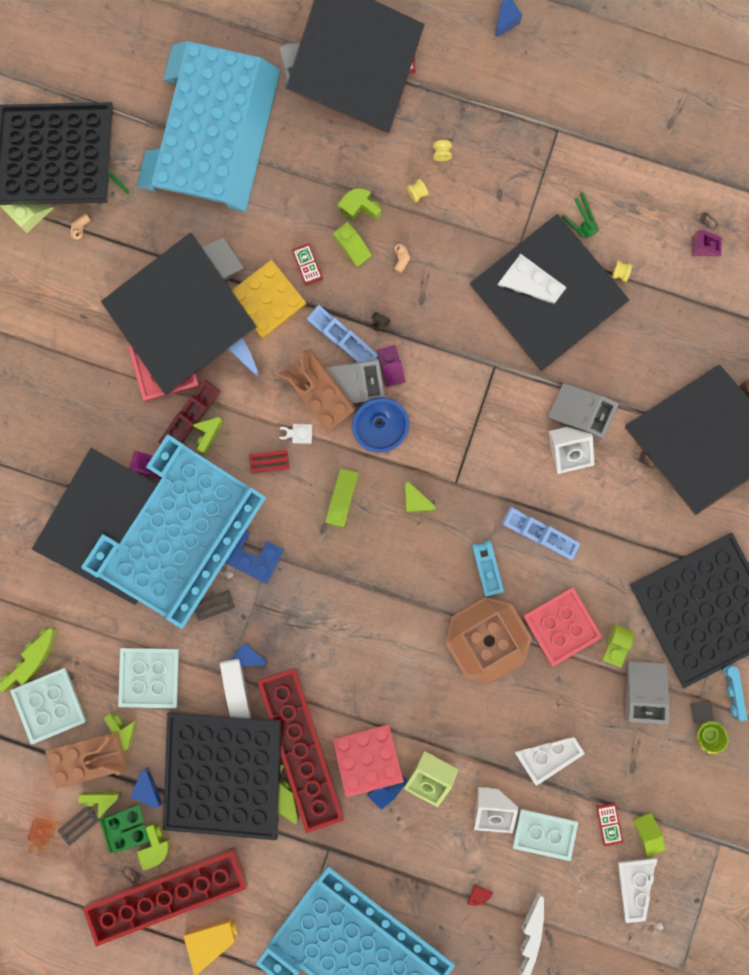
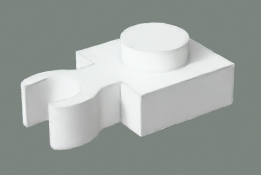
[279,424,312,444]

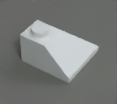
[549,427,594,474]
[474,787,518,833]

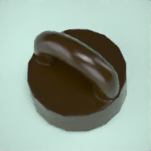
[371,312,391,331]

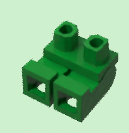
[99,804,150,853]

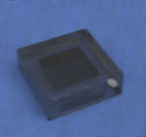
[690,700,714,723]

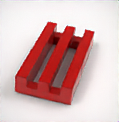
[249,450,289,474]

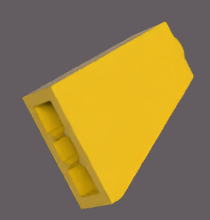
[184,917,239,975]

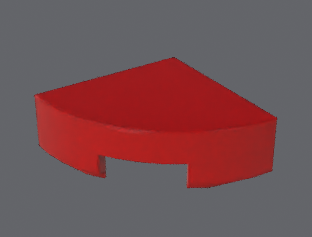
[467,884,493,906]

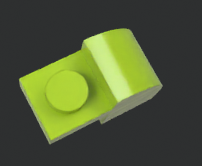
[338,188,381,221]
[602,624,634,668]
[137,822,171,871]

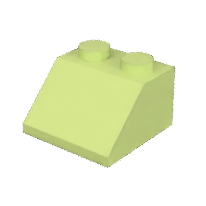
[0,204,54,233]
[404,751,459,807]

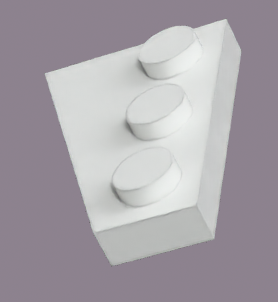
[498,254,566,304]
[514,736,585,786]
[617,857,657,923]

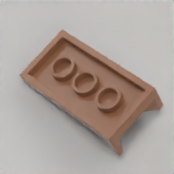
[277,349,357,433]
[45,731,129,788]

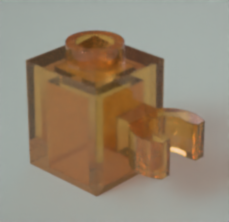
[27,816,57,856]

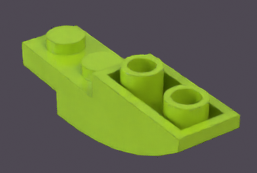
[0,627,57,693]

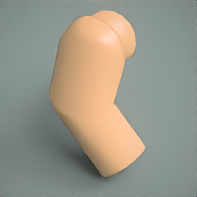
[70,213,91,240]
[394,244,410,273]

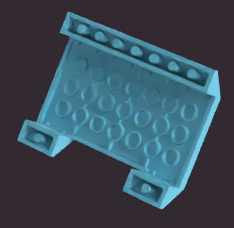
[136,41,281,212]
[81,434,266,629]
[256,866,455,975]

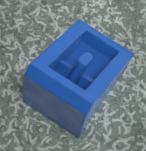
[495,0,522,37]
[230,642,267,667]
[130,767,162,808]
[367,775,408,810]

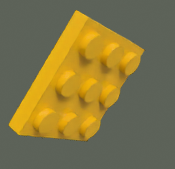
[232,259,307,339]

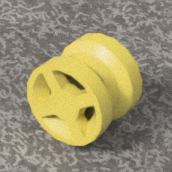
[433,140,452,161]
[406,179,429,203]
[611,260,632,282]

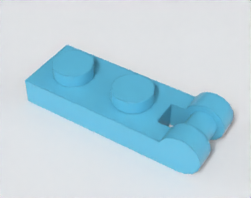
[471,540,504,597]
[722,665,748,721]

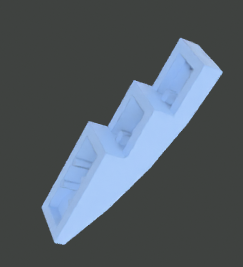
[306,305,378,362]
[229,338,259,377]
[501,507,581,560]

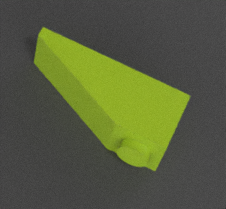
[325,468,359,528]

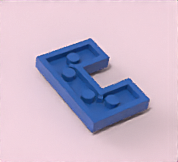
[225,530,284,584]

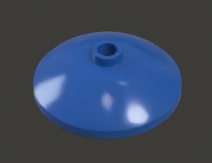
[352,397,409,452]

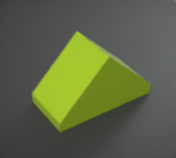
[405,481,436,512]
[633,813,665,857]

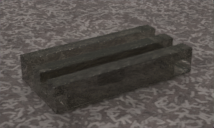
[195,590,235,621]
[57,806,99,846]

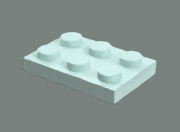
[512,808,578,861]

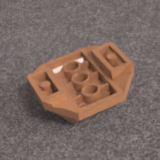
[445,597,532,684]

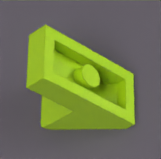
[192,417,224,455]
[103,712,137,751]
[78,792,122,819]

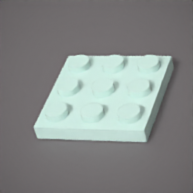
[118,648,179,708]
[10,668,87,745]

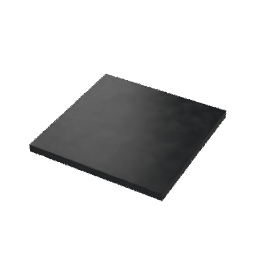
[285,0,425,133]
[0,102,113,205]
[470,213,629,371]
[101,232,257,395]
[625,364,749,515]
[32,448,157,605]
[629,533,749,688]
[163,712,282,840]

